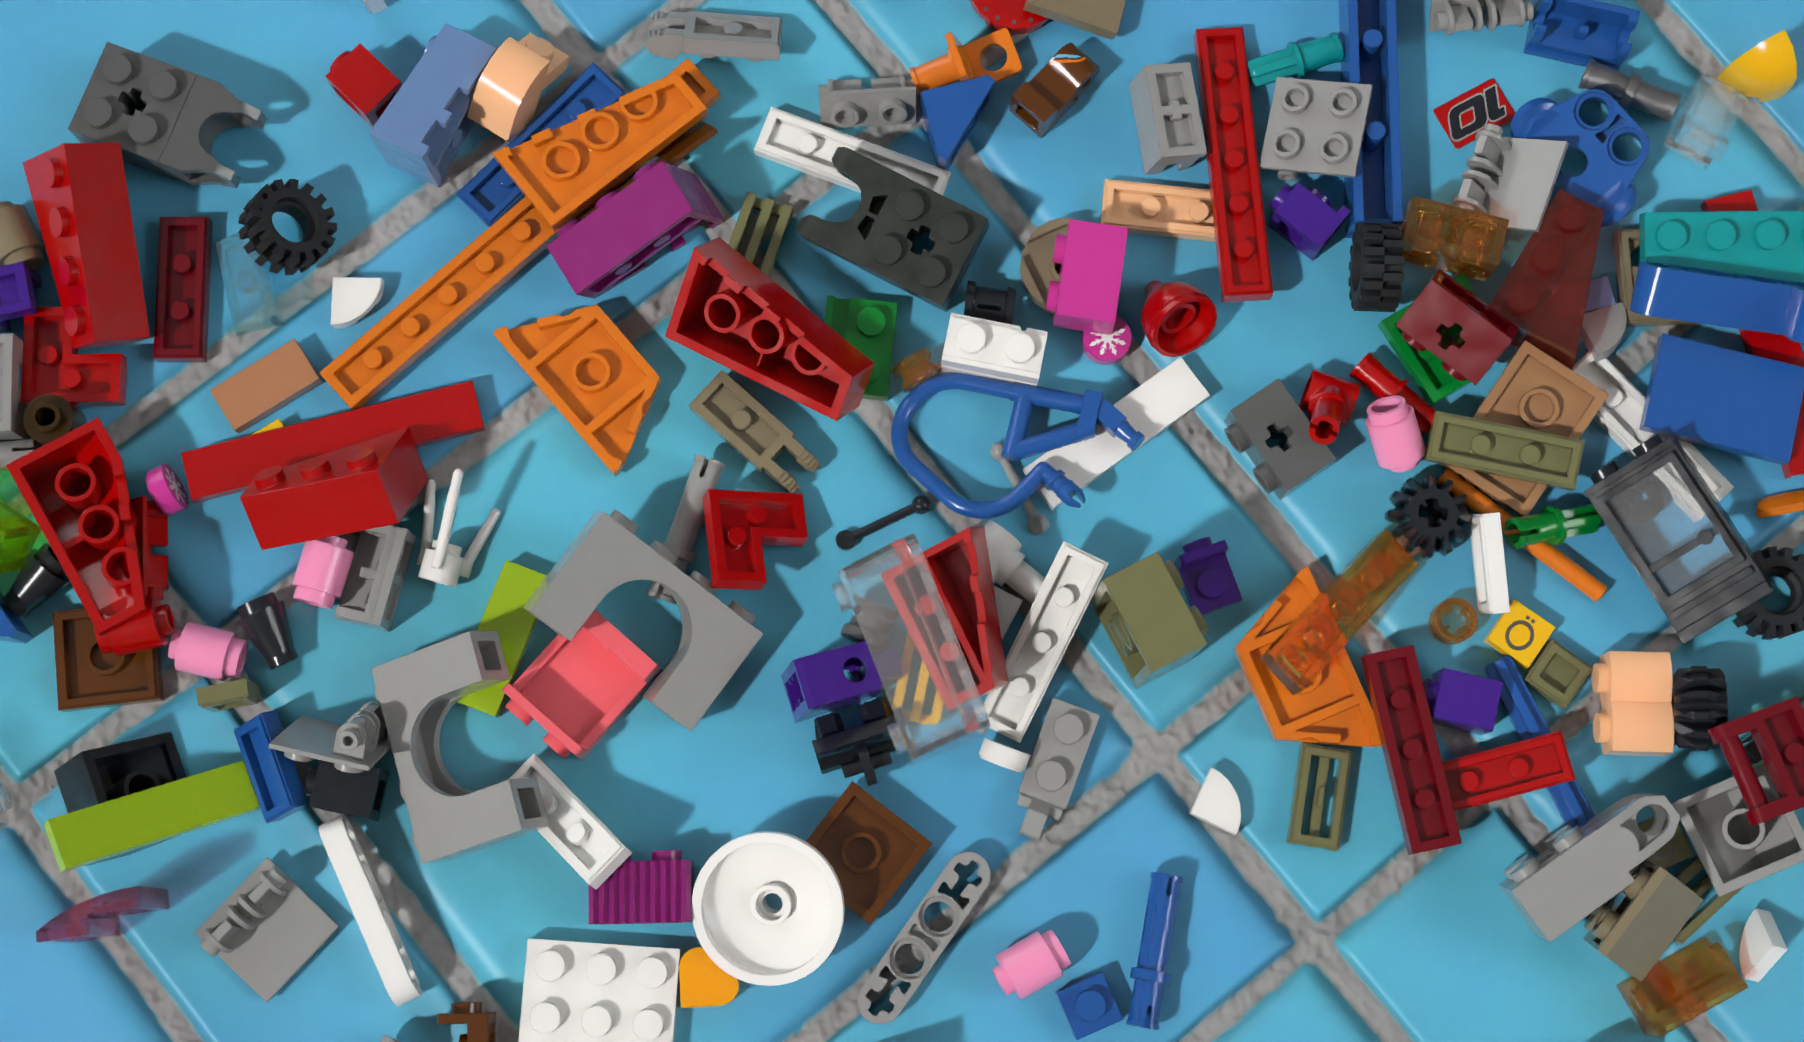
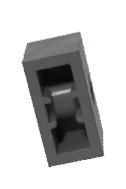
[1224,378,1336,500]

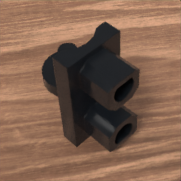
[812,697,908,786]

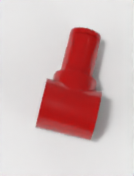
[1299,369,1361,445]

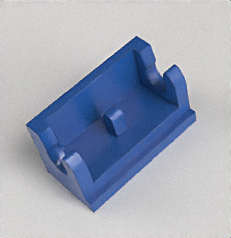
[1523,0,1640,71]

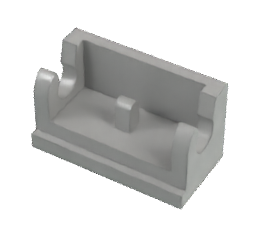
[1129,62,1207,175]
[334,525,417,632]

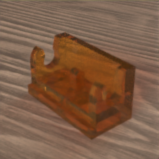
[1617,937,1748,1037]

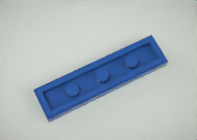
[456,62,627,227]

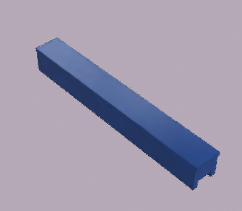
[1339,0,1403,238]

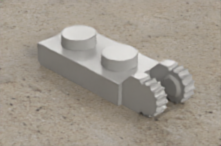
[645,11,783,62]

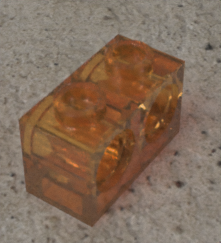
[1400,196,1509,281]

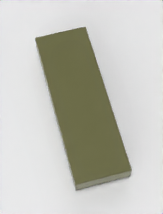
[1424,411,1585,491]

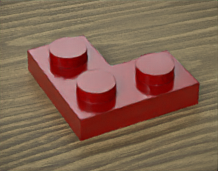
[20,306,127,407]
[703,489,808,590]

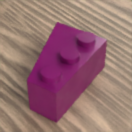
[546,161,725,299]

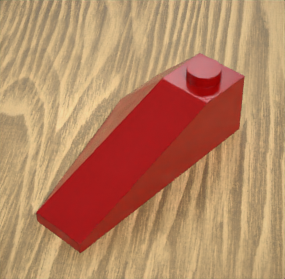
[6,417,148,636]

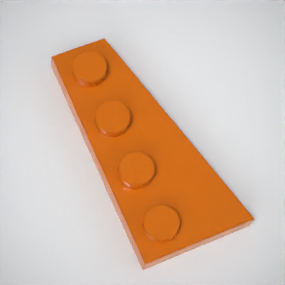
[492,72,708,232]

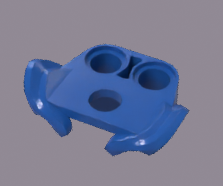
[1510,89,1650,227]

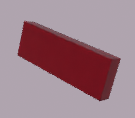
[153,217,213,362]

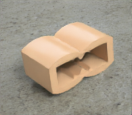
[1591,651,1674,756]

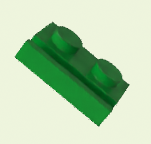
[825,295,898,401]

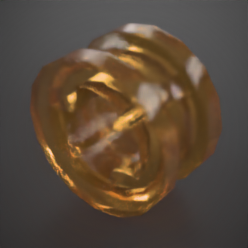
[892,348,941,393]
[1428,598,1478,645]

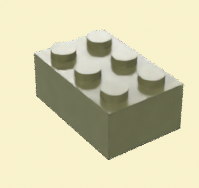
[1090,551,1209,689]

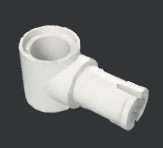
[983,520,1045,604]

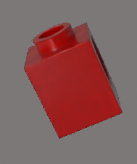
[325,43,402,128]

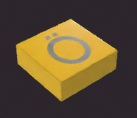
[1483,599,1556,669]

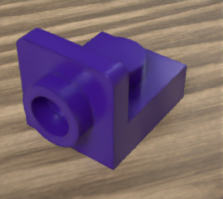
[1173,537,1243,615]

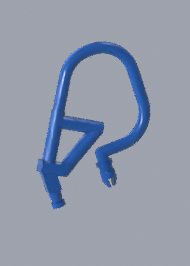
[891,372,1145,519]

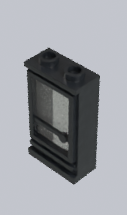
[1583,434,1776,644]

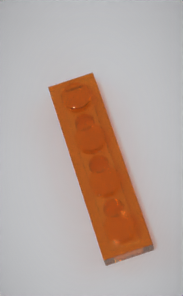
[1259,529,1419,695]

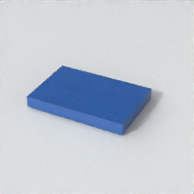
[1639,333,1804,465]

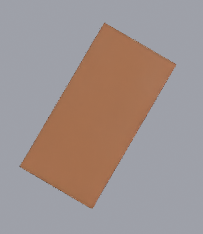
[210,338,323,434]

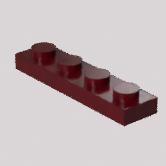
[1360,645,1462,855]

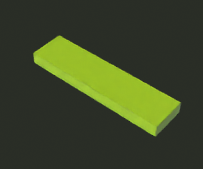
[44,760,260,873]

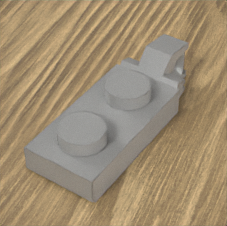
[1016,698,1100,840]

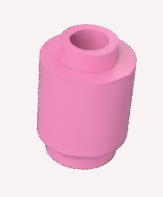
[1365,395,1426,472]
[292,536,355,609]
[168,622,248,681]
[992,929,1071,1000]

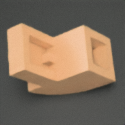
[467,32,570,141]

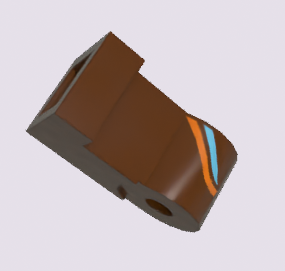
[1009,42,1100,138]

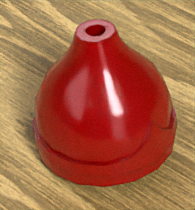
[1141,280,1217,357]

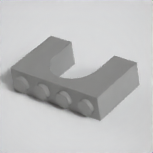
[523,509,763,731]
[371,631,550,864]

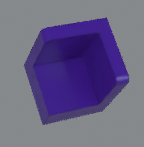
[0,262,42,333]

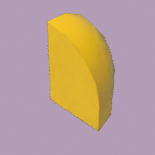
[1718,30,1797,102]

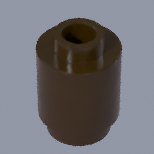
[23,394,88,445]

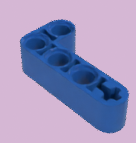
[1629,261,1804,344]

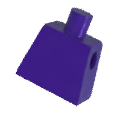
[781,641,904,723]

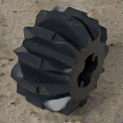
[1385,474,1472,560]
[1671,666,1728,751]

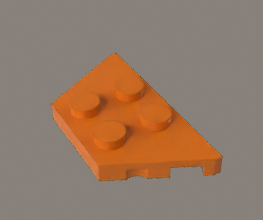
[493,304,662,477]
[1234,567,1382,748]

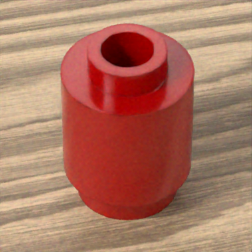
[94,596,175,656]

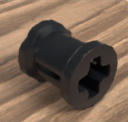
[964,280,1016,324]

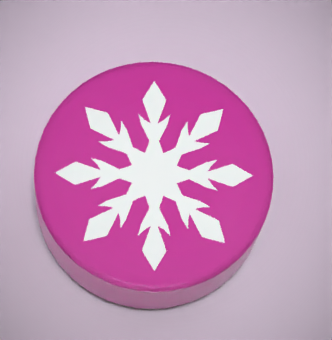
[1082,316,1132,365]
[146,464,189,516]

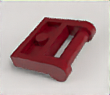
[1707,696,1804,827]

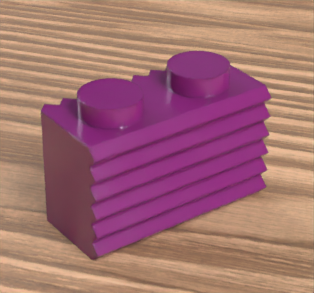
[588,850,694,925]

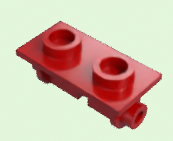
[130,496,169,601]

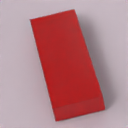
[1442,731,1576,812]

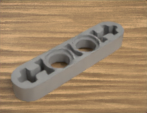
[858,852,991,1024]

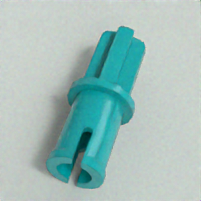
[1247,32,1344,87]

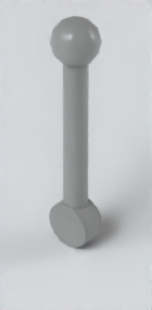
[990,442,1049,535]

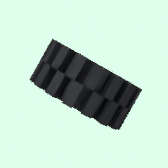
[238,179,337,275]
[1348,223,1405,312]
[1732,546,1804,640]

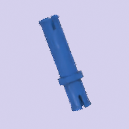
[1126,872,1183,1030]

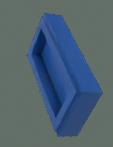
[234,710,309,823]

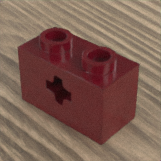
[1396,269,1519,386]

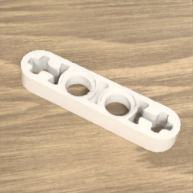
[318,815,422,1007]

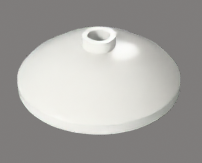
[691,831,845,986]

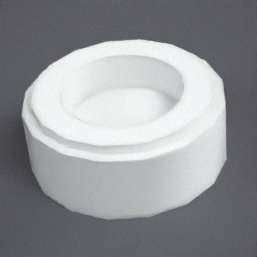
[979,738,1031,773]

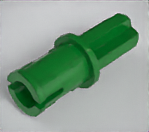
[1504,504,1602,549]

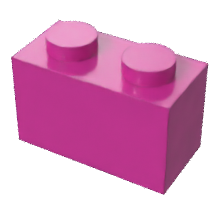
[1045,219,1128,335]

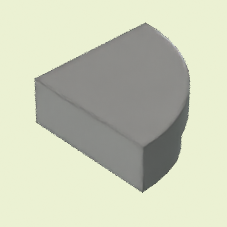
[1575,302,1627,363]

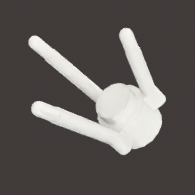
[416,468,501,587]

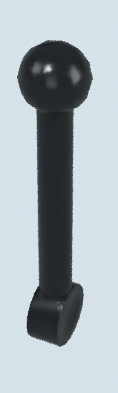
[836,495,931,551]

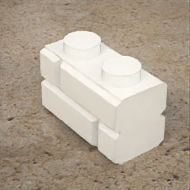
[940,313,1048,386]

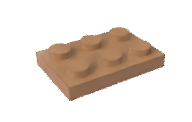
[1441,340,1609,517]

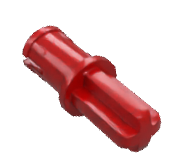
[1349,352,1436,435]

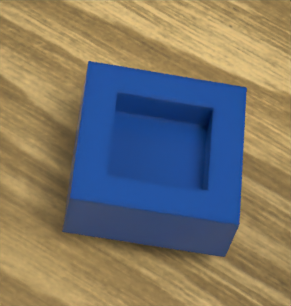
[1055,972,1124,1040]

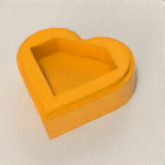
[679,947,740,1008]

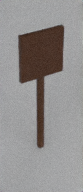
[576,121,718,219]

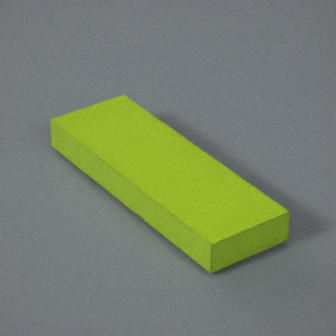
[457,560,547,718]

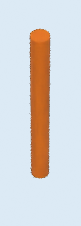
[1436,468,1608,602]

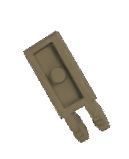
[688,370,821,494]

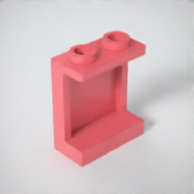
[502,610,662,760]

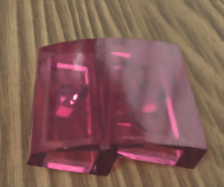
[36,886,170,943]

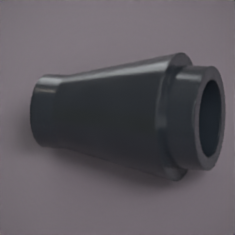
[2,543,71,618]
[236,592,299,670]

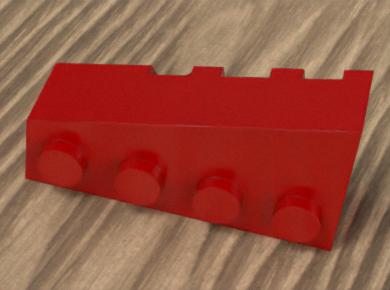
[23,142,150,349]
[665,237,875,421]

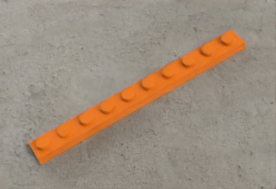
[319,58,721,410]

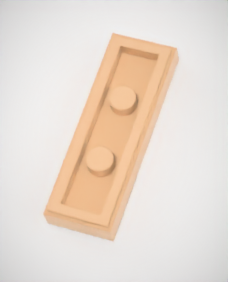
[1100,179,1215,242]

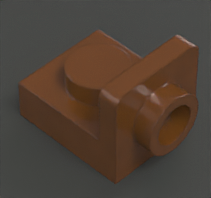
[437,1002,496,1042]

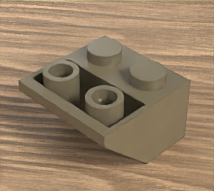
[1583,860,1703,982]

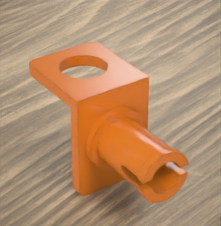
[909,28,1023,96]

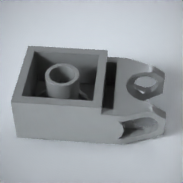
[1499,794,1681,942]

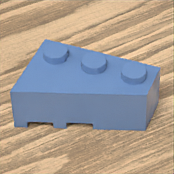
[369,23,498,188]

